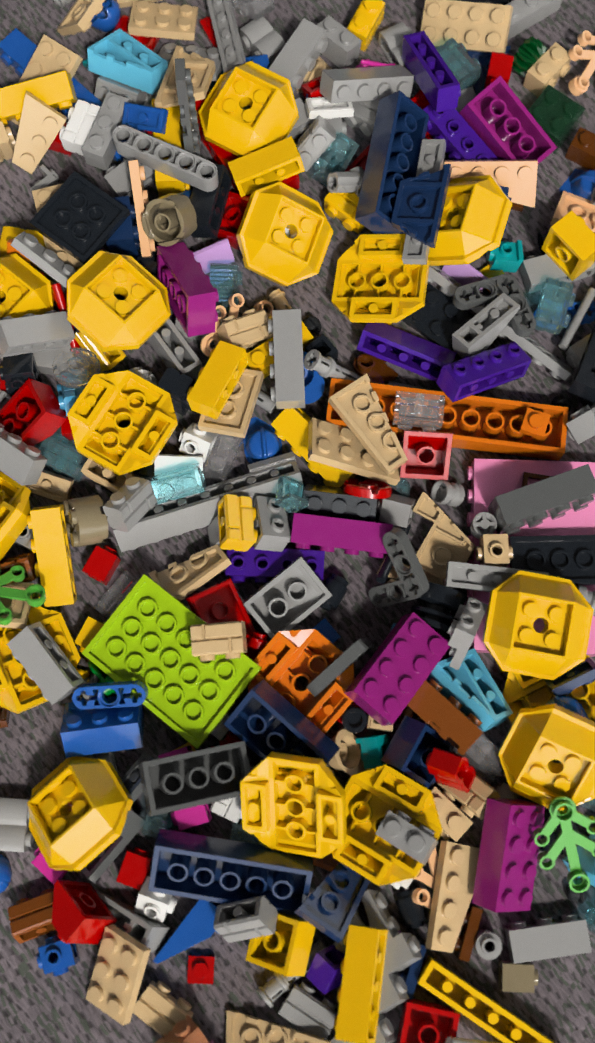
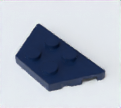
[391,164,452,248]

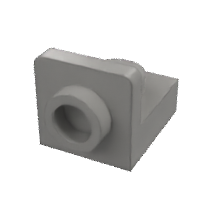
[30,164,60,195]

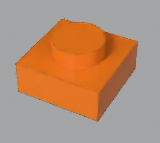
[519,408,551,440]

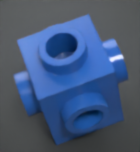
[36,935,80,976]

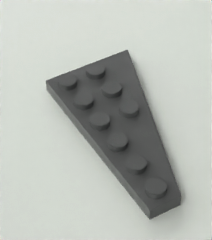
[175,58,202,190]

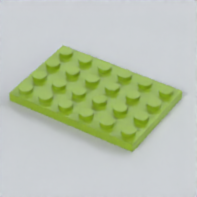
[82,574,262,749]

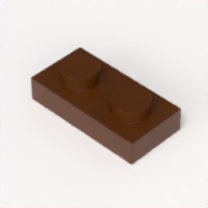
[454,904,483,962]

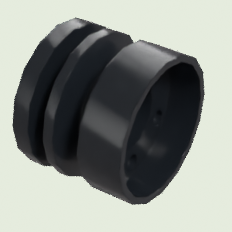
[411,582,469,639]

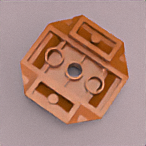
[248,629,355,734]

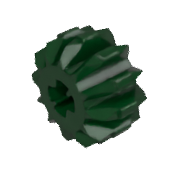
[512,36,547,78]

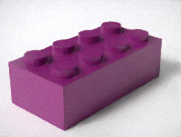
[459,76,557,164]
[157,242,219,337]
[291,513,393,558]
[344,612,450,726]
[472,798,545,912]

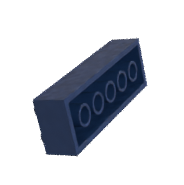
[355,90,429,234]
[148,828,314,916]

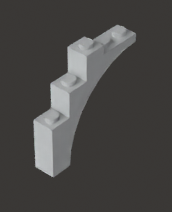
[330,889,423,1043]

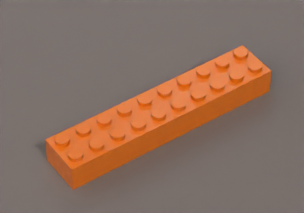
[326,378,569,461]

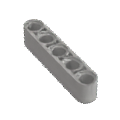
[112,125,219,192]

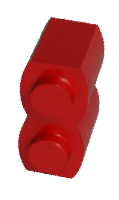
[426,748,476,793]

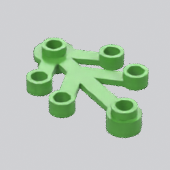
[0,565,46,625]
[532,796,595,893]

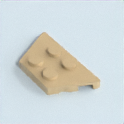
[154,45,216,109]

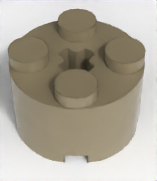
[142,193,197,246]
[62,495,108,547]

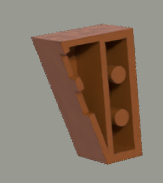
[407,678,483,756]

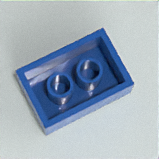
[60,693,144,758]

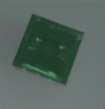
[528,85,586,154]

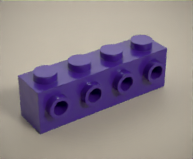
[402,31,461,113]
[423,104,499,160]
[357,323,457,382]
[436,341,532,402]
[225,547,325,585]

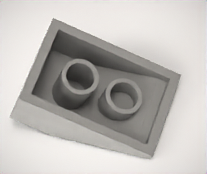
[242,557,332,639]

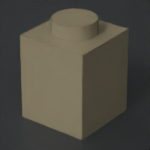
[498,960,539,993]

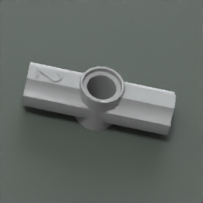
[327,167,365,197]

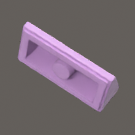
[193,238,235,274]
[442,264,488,293]

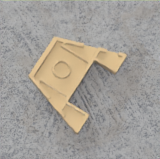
[377,492,476,589]

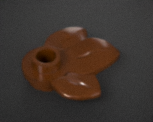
[353,354,398,384]

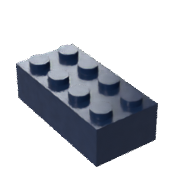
[224,679,340,764]

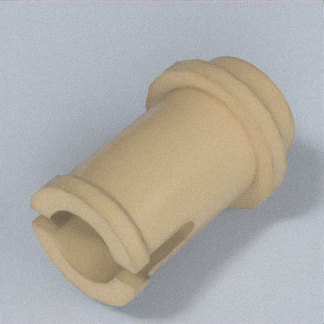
[268,289,292,310]

